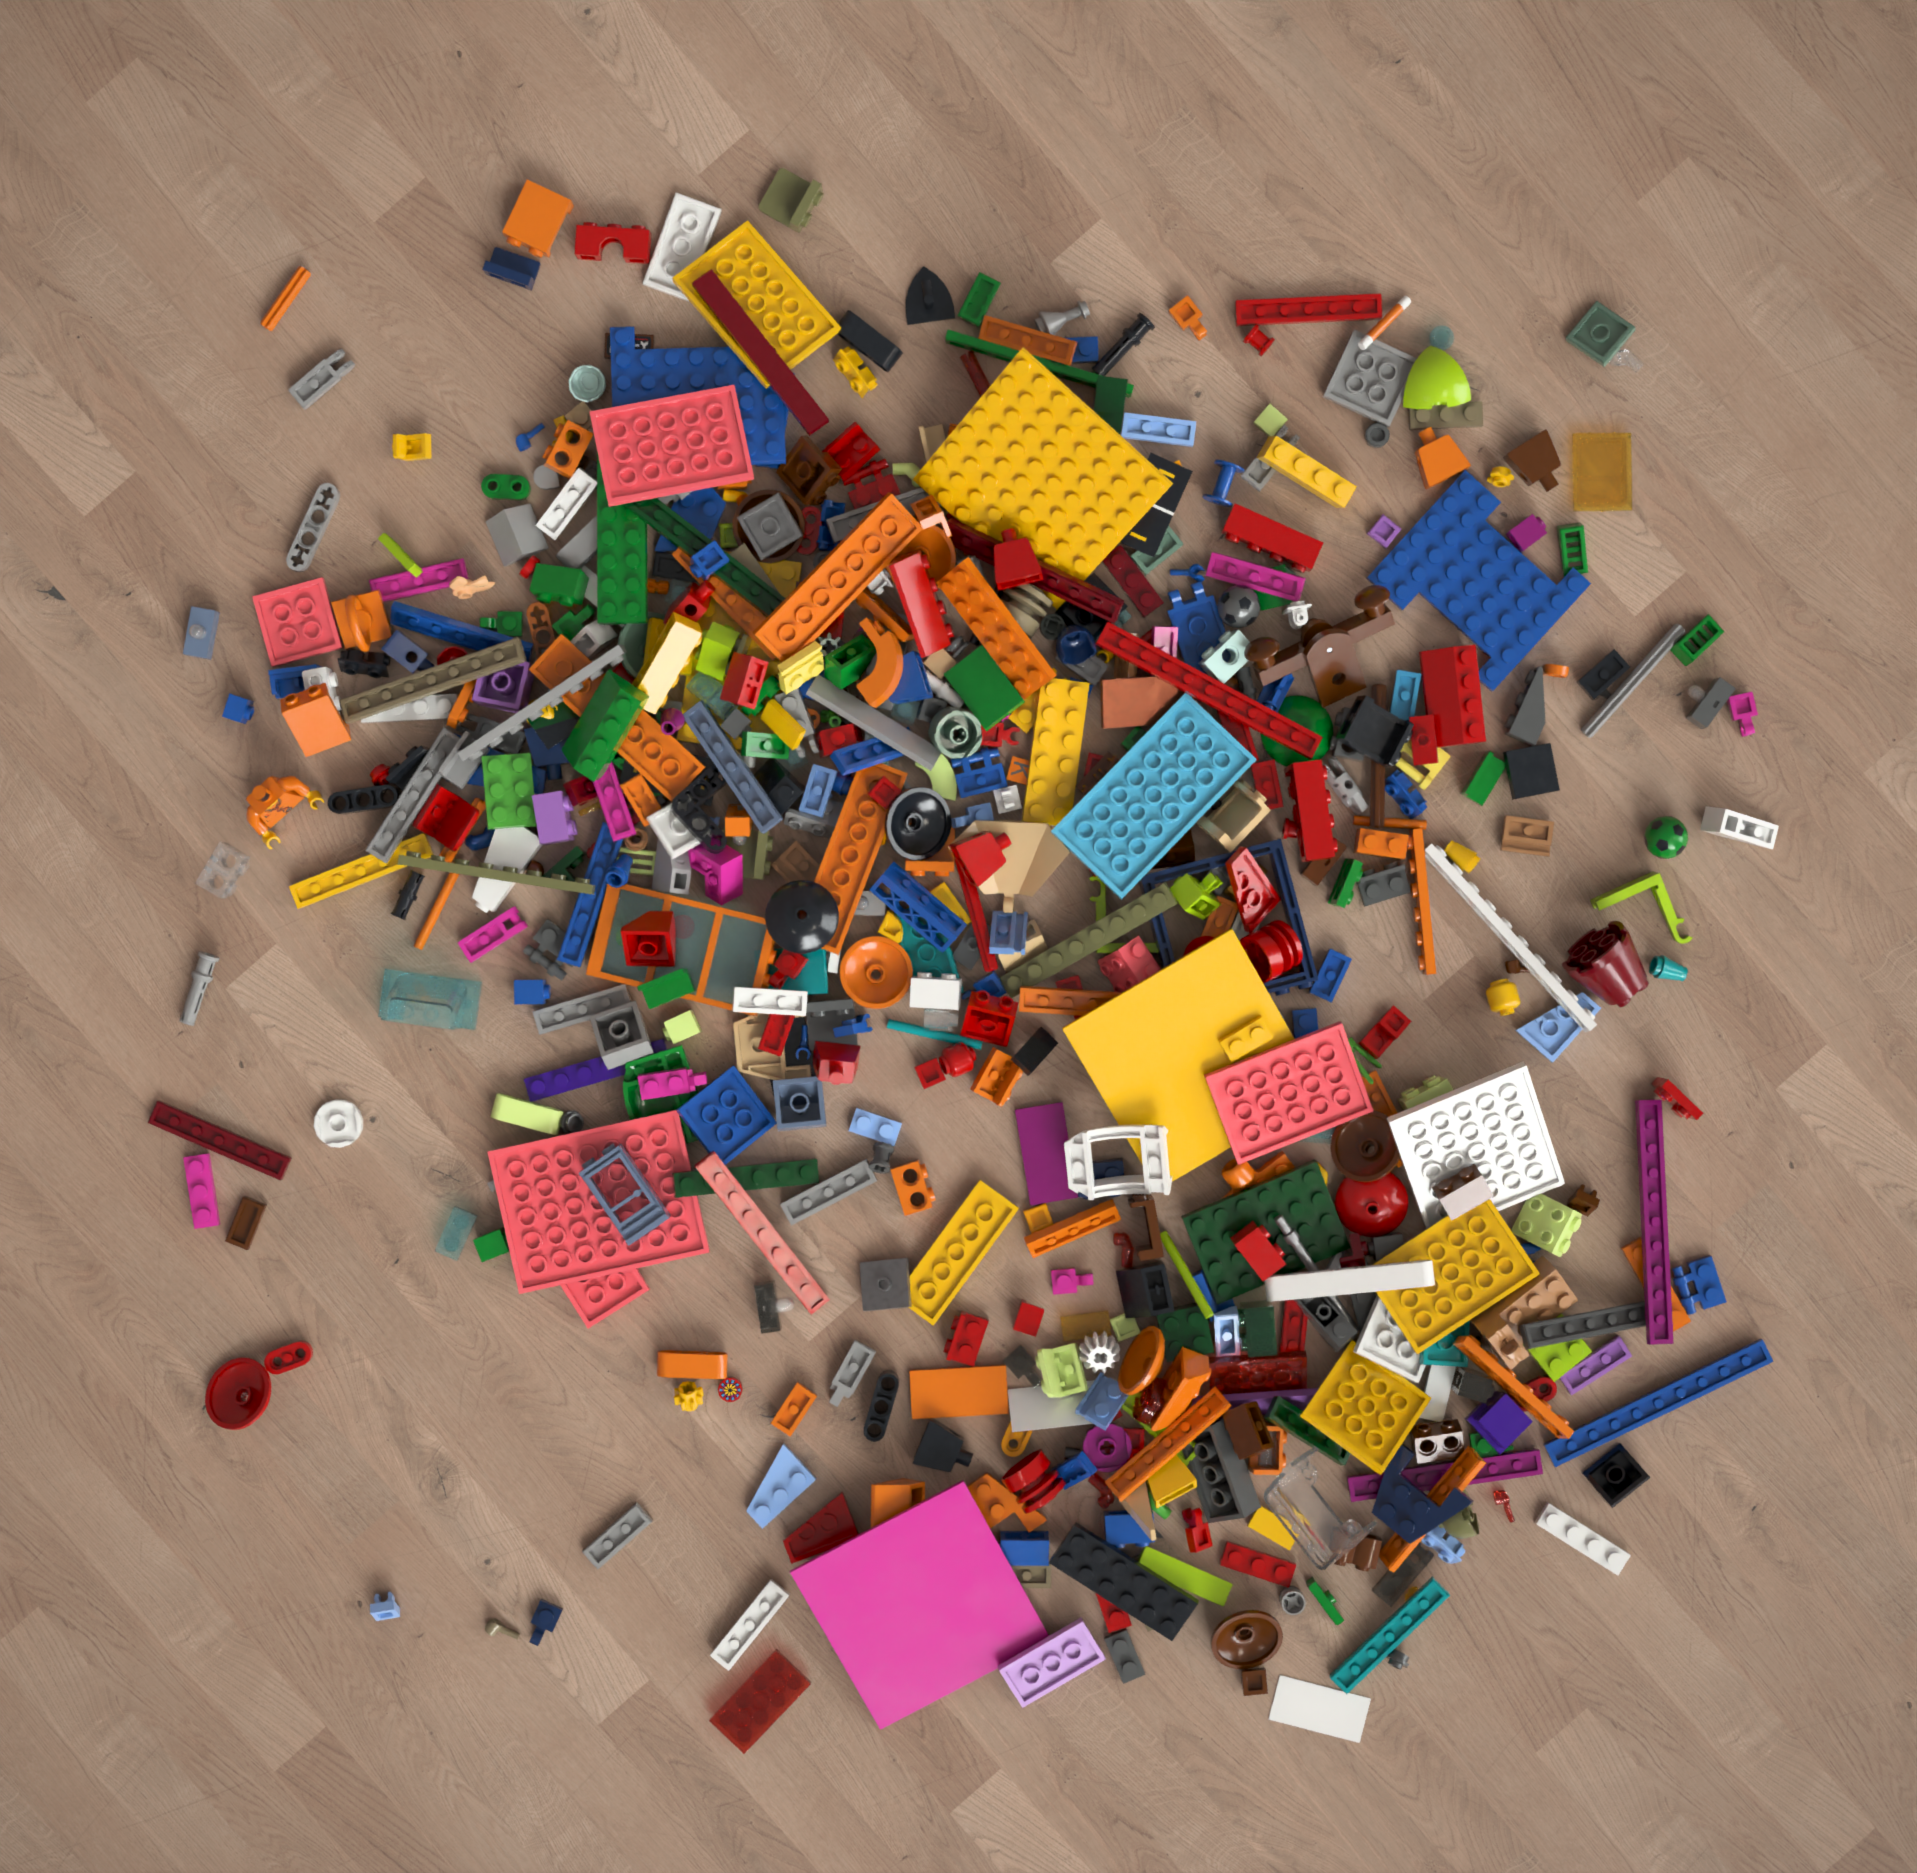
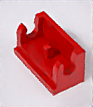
[720,652,769,710]

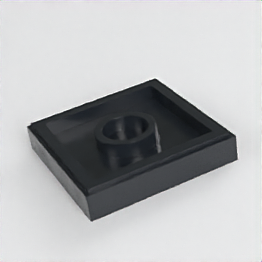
[1503,743,1560,800]

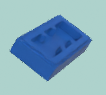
[1050,1451,1098,1490]

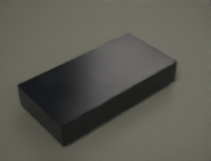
[1011,1027,1058,1076]

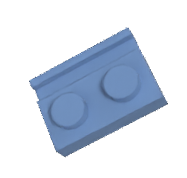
[989,911,1028,955]
[1075,1372,1129,1431]

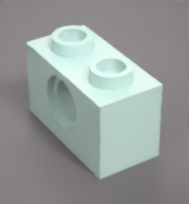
[1198,630,1250,684]

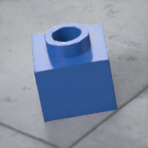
[222,693,254,724]

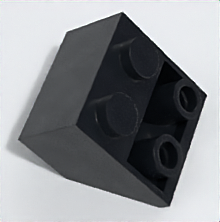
[1116,1261,1175,1318]

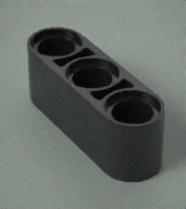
[837,310,903,372]
[327,785,401,815]
[863,1370,899,1442]

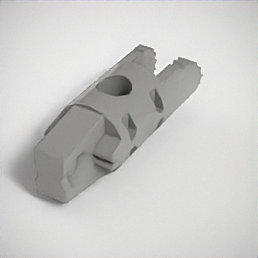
[1322,756,1368,815]

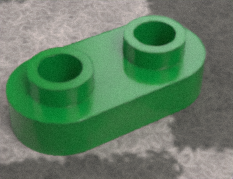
[481,474,531,501]
[741,675,780,717]

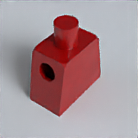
[994,528,1044,591]
[663,580,715,625]
[815,723,863,759]
[949,831,1012,887]
[812,1041,861,1085]

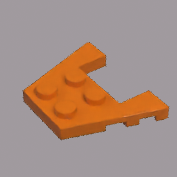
[967,1472,1047,1533]

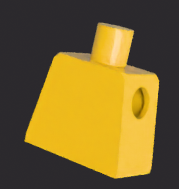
[1146,1455,1197,1509]

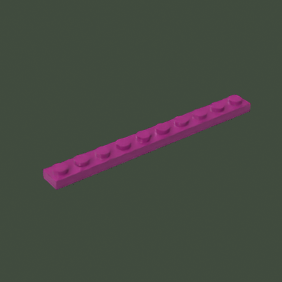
[1635,1100,1674,1345]

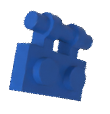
[951,747,1008,799]
[1672,1255,1727,1315]

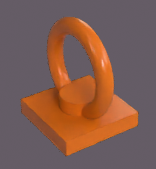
[331,589,393,652]

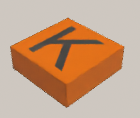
[1006,756,1029,785]

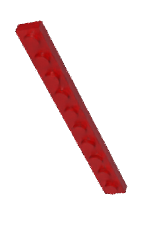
[1096,622,1323,760]

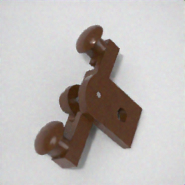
[1244,585,1395,708]

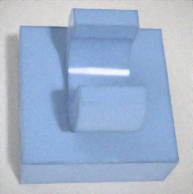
[370,1591,400,1621]

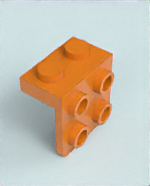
[905,823,955,877]

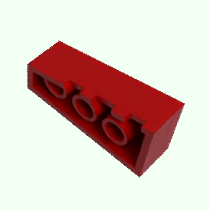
[1284,759,1338,862]

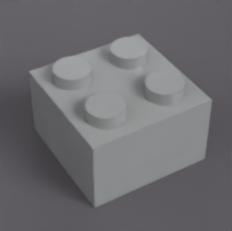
[589,1000,654,1070]

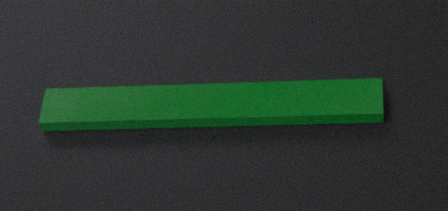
[945,330,1134,398]

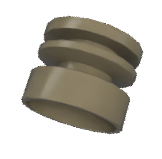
[1000,583,1053,639]

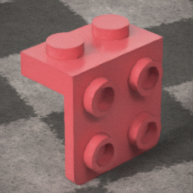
[1098,935,1161,992]

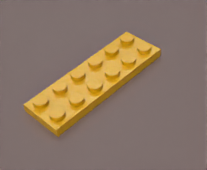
[1021,678,1090,826]
[908,1180,1019,1326]

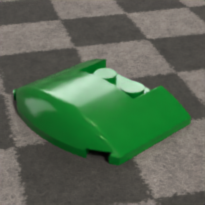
[623,1045,698,1144]

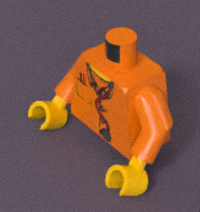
[246,776,324,849]

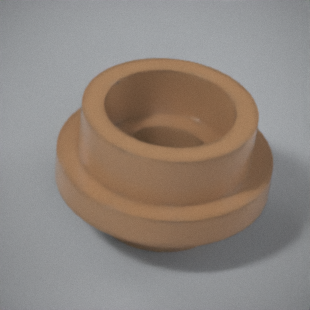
[624,827,648,851]

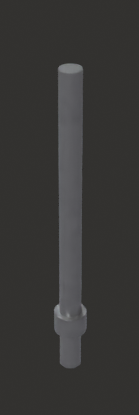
[1274,1214,1359,1331]

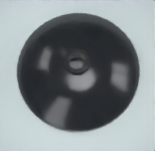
[885,787,951,860]
[765,880,839,954]

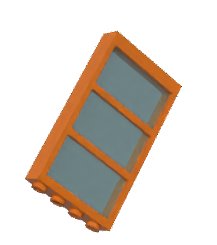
[586,884,777,1016]

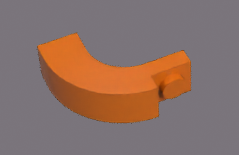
[856,617,903,708]

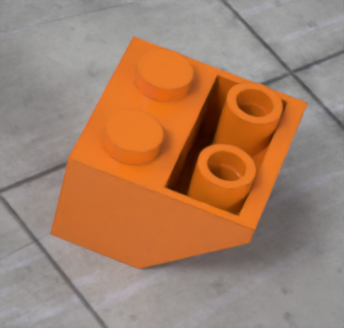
[870,1478,925,1528]

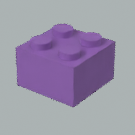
[472,662,535,713]
[532,791,578,845]

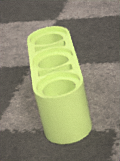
[490,1093,564,1135]

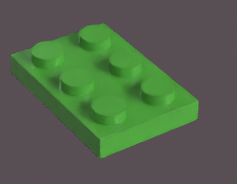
[481,753,537,830]

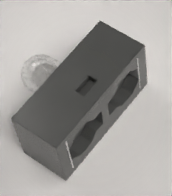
[1686,677,1736,729]

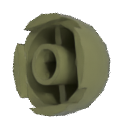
[1439,1489,1480,1539]

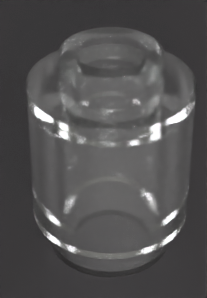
[924,1008,958,1032]

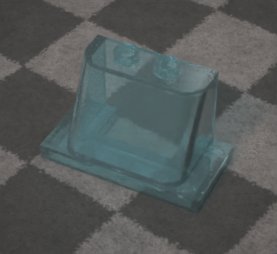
[378,969,482,1030]

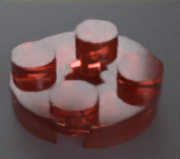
[1132,1376,1166,1425]

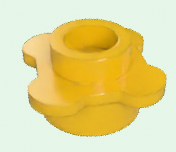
[1487,466,1514,487]

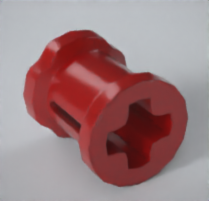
[1243,324,1275,357]
[1282,818,1300,839]

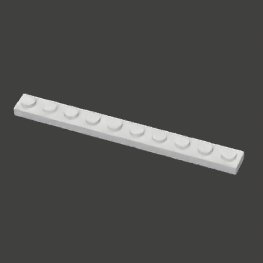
[1424,844,1597,1032]

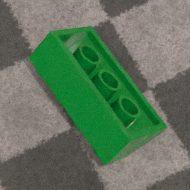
[561,669,650,782]

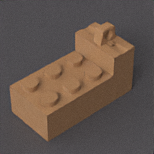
[1470,1255,1578,1370]

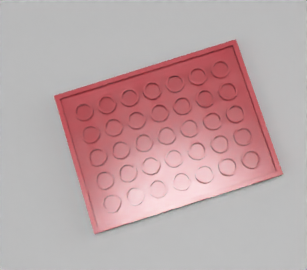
[487,1110,710,1294]

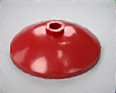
[1335,1172,1408,1237]
[205,1357,272,1430]

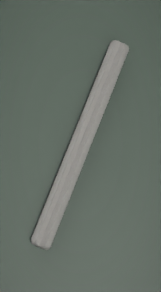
[1581,624,1685,738]

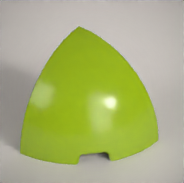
[1403,346,1471,409]

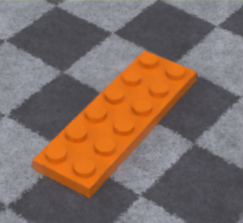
[936,557,1057,700]

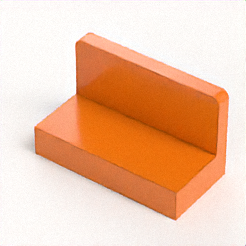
[910,495,952,538]

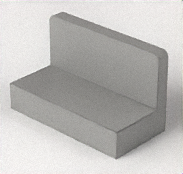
[438,731,490,790]

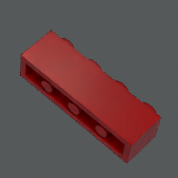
[1221,503,1323,573]

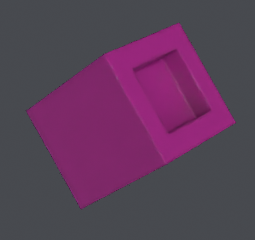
[1505,514,1547,552]

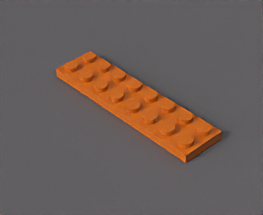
[753,492,923,663]
[528,634,706,802]
[800,763,908,956]

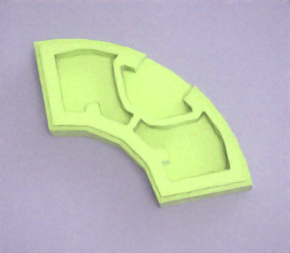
[915,753,957,801]

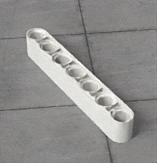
[1264,1260,1435,1302]

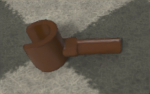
[1505,960,1530,974]

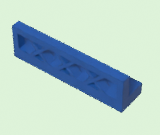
[869,861,967,953]

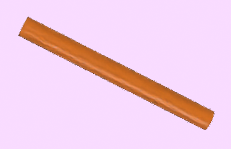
[413,872,459,950]

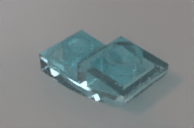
[686,671,739,721]

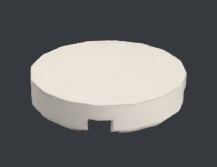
[314,1099,363,1148]

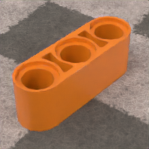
[657,1350,728,1379]

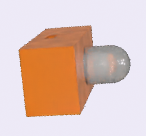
[725,804,753,846]

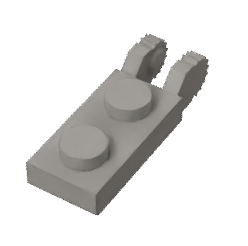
[288,349,355,410]
[1241,425,1300,492]
[775,688,820,758]

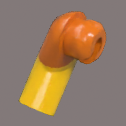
[723,489,748,506]

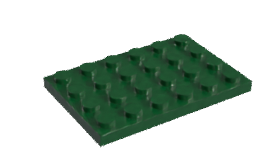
[1181,1159,1351,1305]

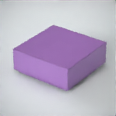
[1367,514,1401,549]

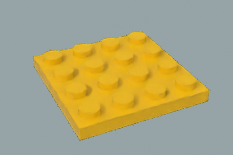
[1300,1340,1431,1475]

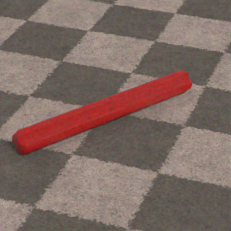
[954,858,998,972]

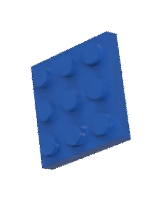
[676,1065,777,1165]

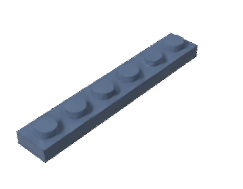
[683,701,783,834]

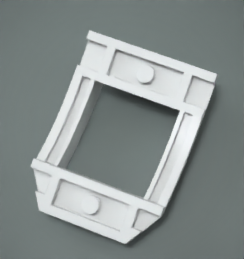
[1064,1125,1173,1200]

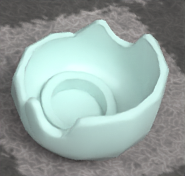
[568,365,606,403]

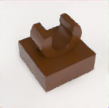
[1566,1184,1600,1217]

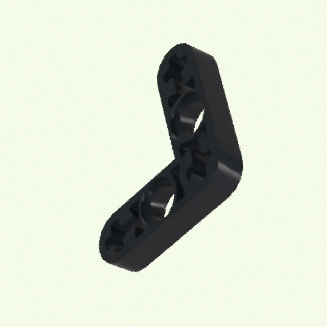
[671,764,727,854]

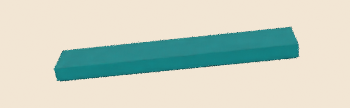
[1329,1576,1450,1694]

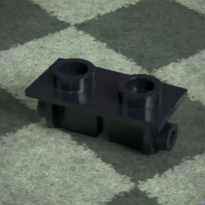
[338,649,391,678]

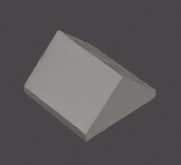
[486,504,549,567]

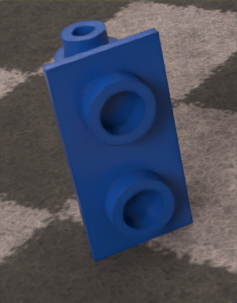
[816,500,846,551]
[1256,674,1294,713]
[1385,769,1427,819]

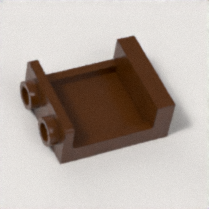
[1128,1194,1164,1261]

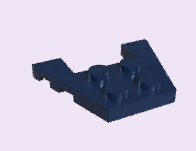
[1372,1443,1473,1544]

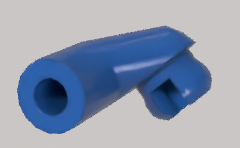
[465,825,495,851]

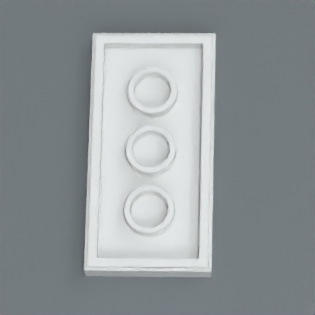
[643,193,722,302]

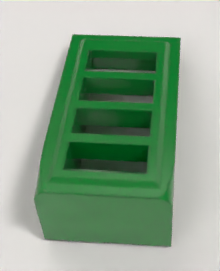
[1557,522,1588,576]
[1670,614,1724,666]

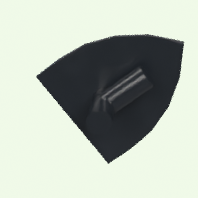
[906,266,955,325]

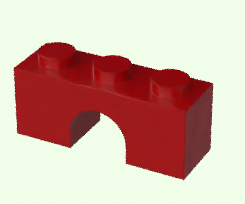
[575,222,652,264]

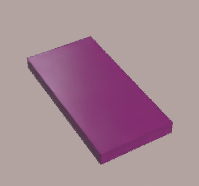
[1015,1102,1078,1205]

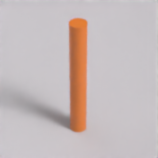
[1353,815,1427,830]

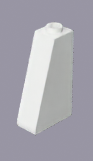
[472,827,543,913]

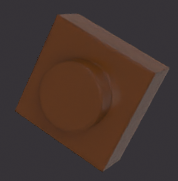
[1241,1667,1268,1696]

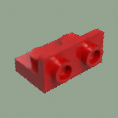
[821,422,880,482]
[943,1311,989,1367]

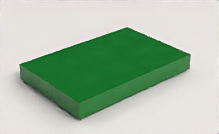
[944,645,1025,731]

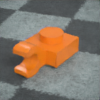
[1168,295,1207,341]

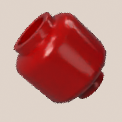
[939,1042,977,1078]

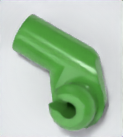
[820,709,841,728]

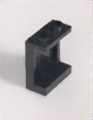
[1335,695,1414,767]

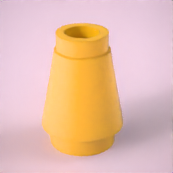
[1444,840,1481,874]

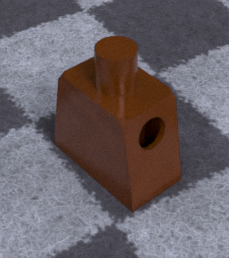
[1503,429,1561,492]

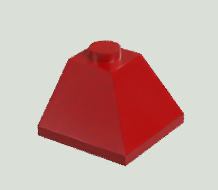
[621,911,676,967]

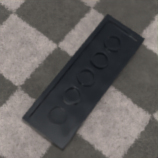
[1049,1522,1199,1641]

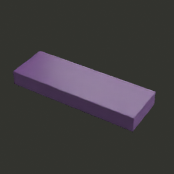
[1560,1335,1632,1395]

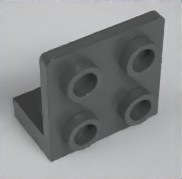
[806,999,858,1050]

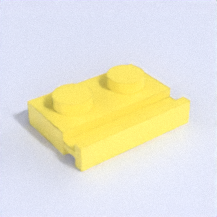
[777,641,825,695]

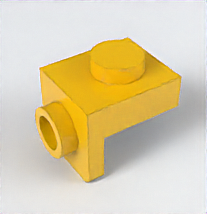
[392,433,432,461]

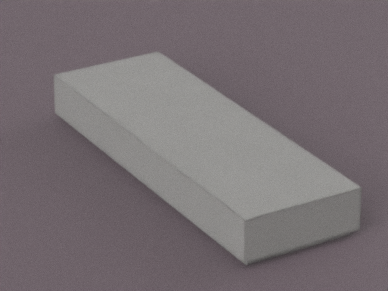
[582,1503,653,1570]

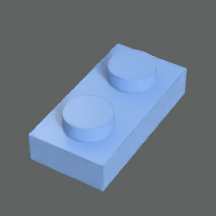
[849,1108,902,1146]

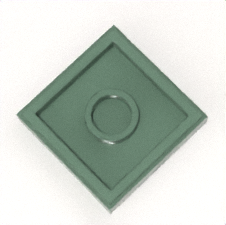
[1566,301,1636,367]

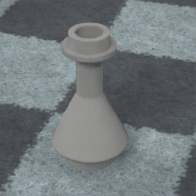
[1034,301,1090,335]

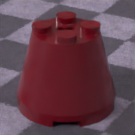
[1562,921,1649,1008]

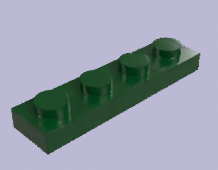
[1264,1396,1351,1466]

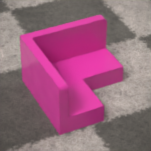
[688,837,743,906]

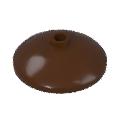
[733,489,805,563]
[1330,1110,1400,1182]
[1210,1610,1283,1669]

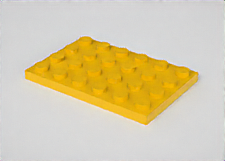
[672,220,841,389]
[1373,1199,1540,1354]

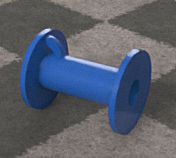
[1202,459,1245,507]

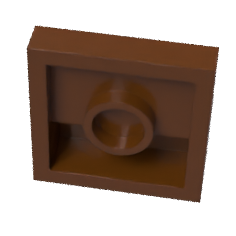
[776,436,842,505]

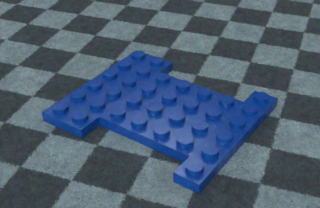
[610,327,786,465]
[1366,470,1591,692]

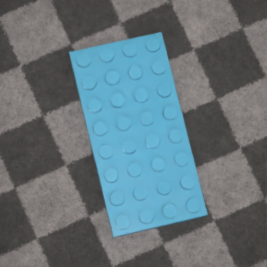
[1051,693,1257,900]

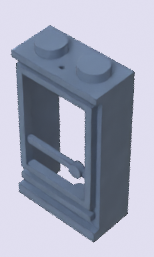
[578,1143,671,1246]

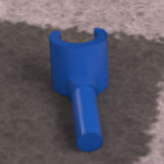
[516,423,545,452]
[1170,564,1206,582]
[796,1025,810,1060]

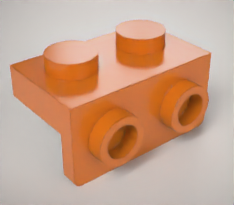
[970,1047,1023,1107]

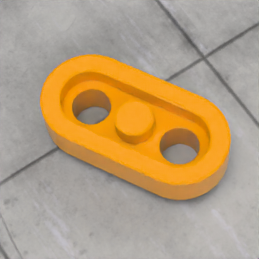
[1001,1419,1033,1457]

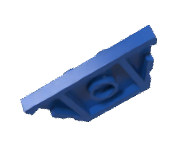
[655,487,727,553]

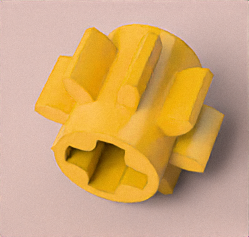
[674,1381,703,1411]

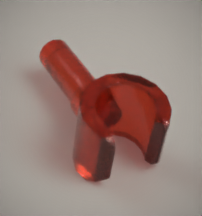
[1493,1490,1515,1523]

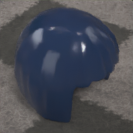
[1056,625,1097,665]

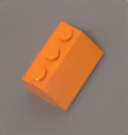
[1150,1347,1211,1431]

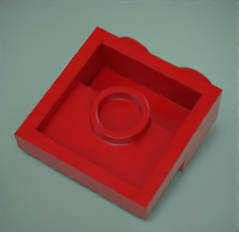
[960,990,1019,1047]

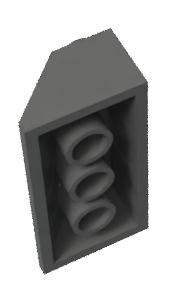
[1182,1417,1261,1523]

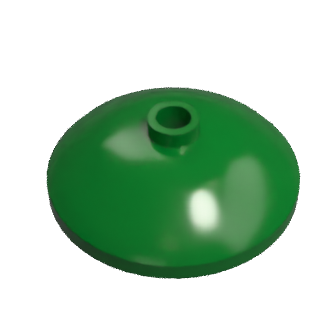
[1260,695,1333,767]

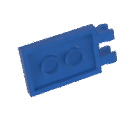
[1167,581,1231,674]

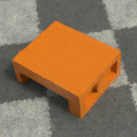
[502,179,574,258]
[280,683,351,757]

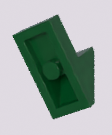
[542,846,586,882]

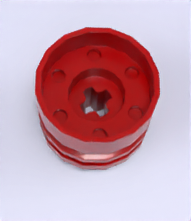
[1239,920,1303,983]
[1001,1449,1066,1514]

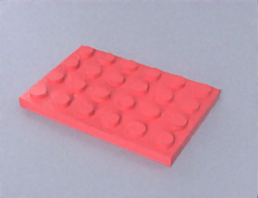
[589,385,754,507]
[1204,1021,1373,1165]

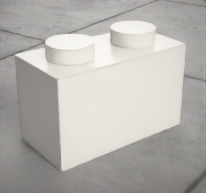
[910,972,962,1010]

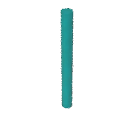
[887,1019,983,1050]

